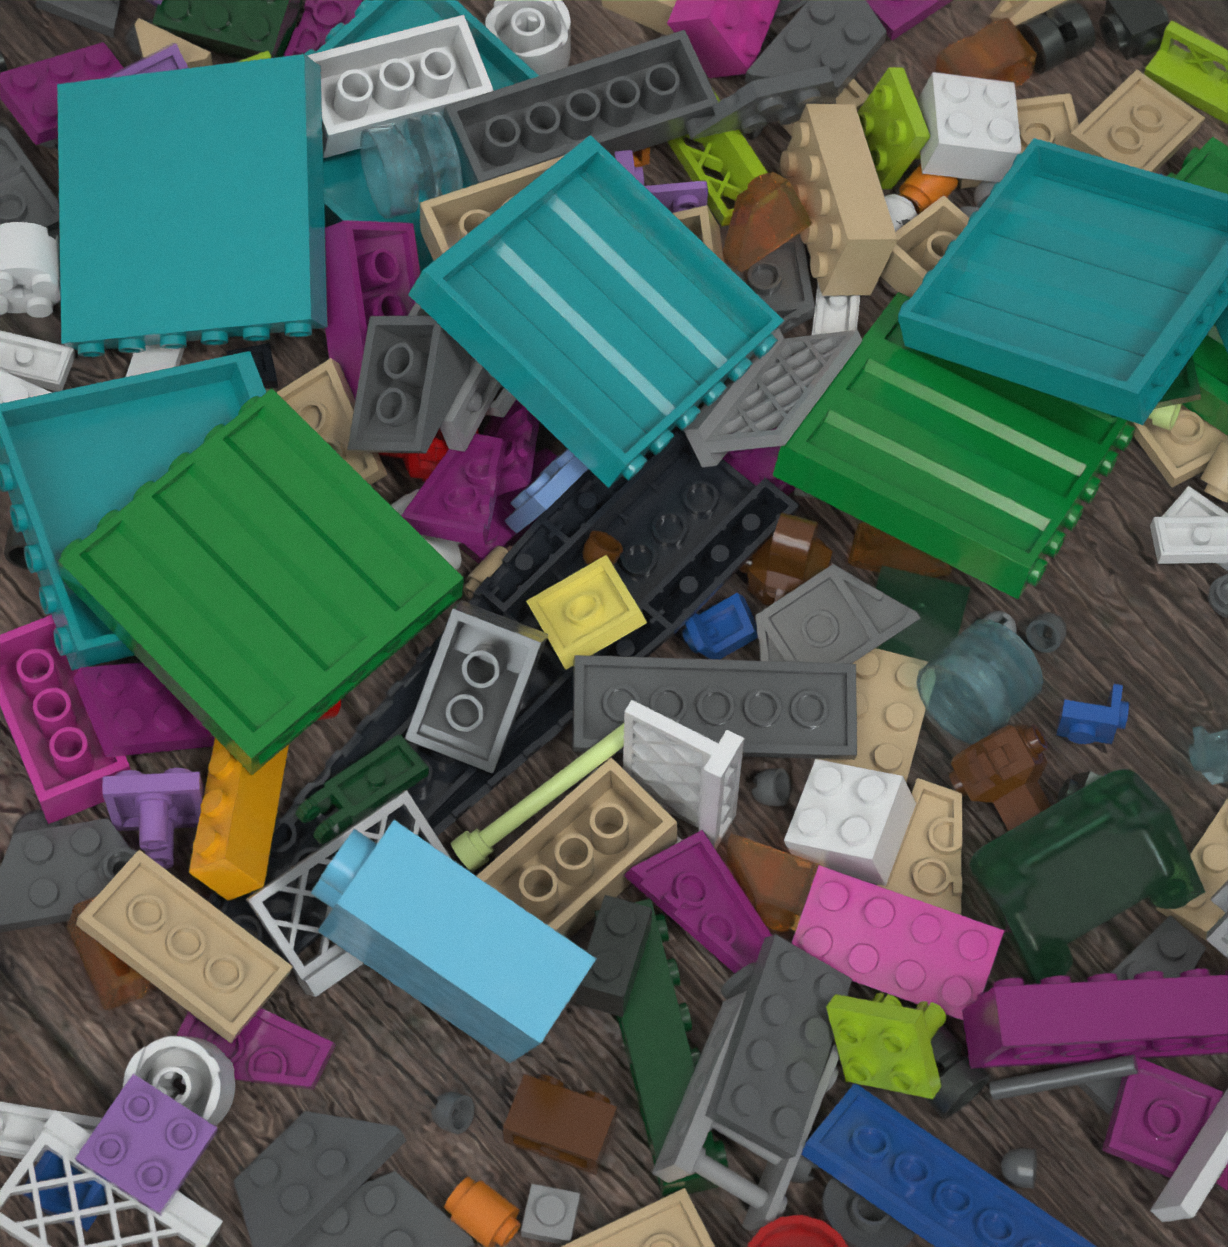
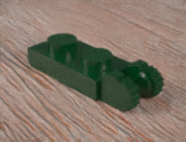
[295,734,429,844]

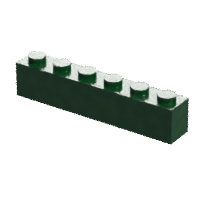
[594,899,728,1198]

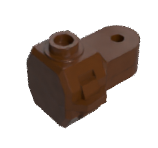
[740,512,833,606]
[949,724,1062,853]

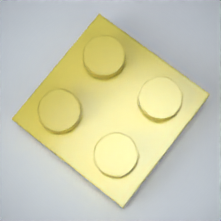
[526,555,647,670]

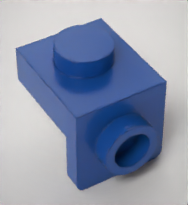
[682,592,758,660]
[1056,683,1129,744]
[23,1150,107,1232]

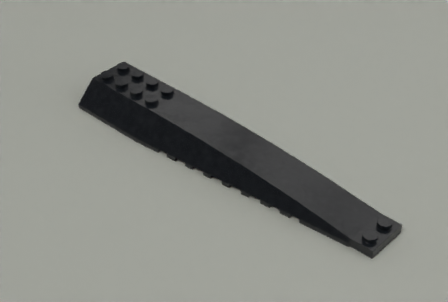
[209,426,799,962]

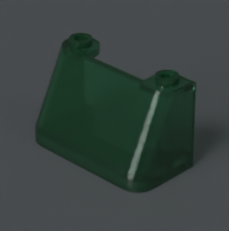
[969,769,1206,984]

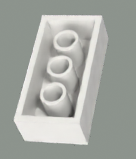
[307,15,494,158]

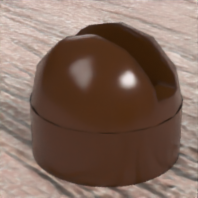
[582,531,623,565]

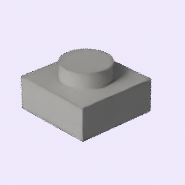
[521,1184,580,1245]

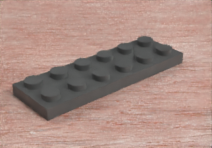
[572,655,857,760]

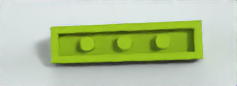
[1144,20,1228,124]
[667,90,777,226]

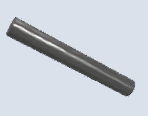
[989,1054,1138,1100]

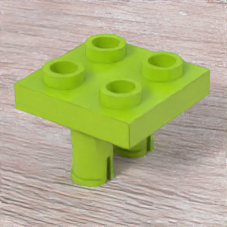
[857,67,931,189]
[826,993,946,1099]

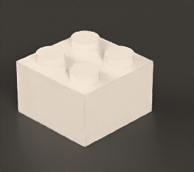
[917,72,1022,183]
[784,759,916,886]

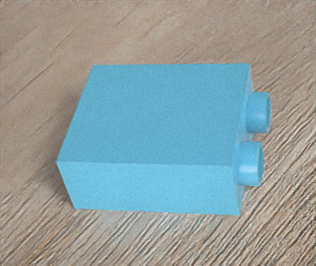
[311,820,596,1063]

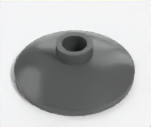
[822,1177,916,1247]

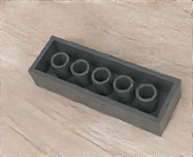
[440,30,718,187]

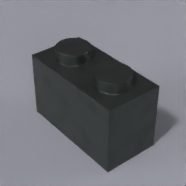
[576,895,652,1017]

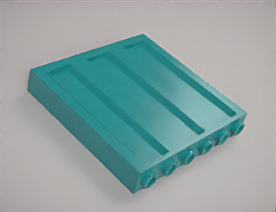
[408,135,784,488]
[898,138,1228,425]

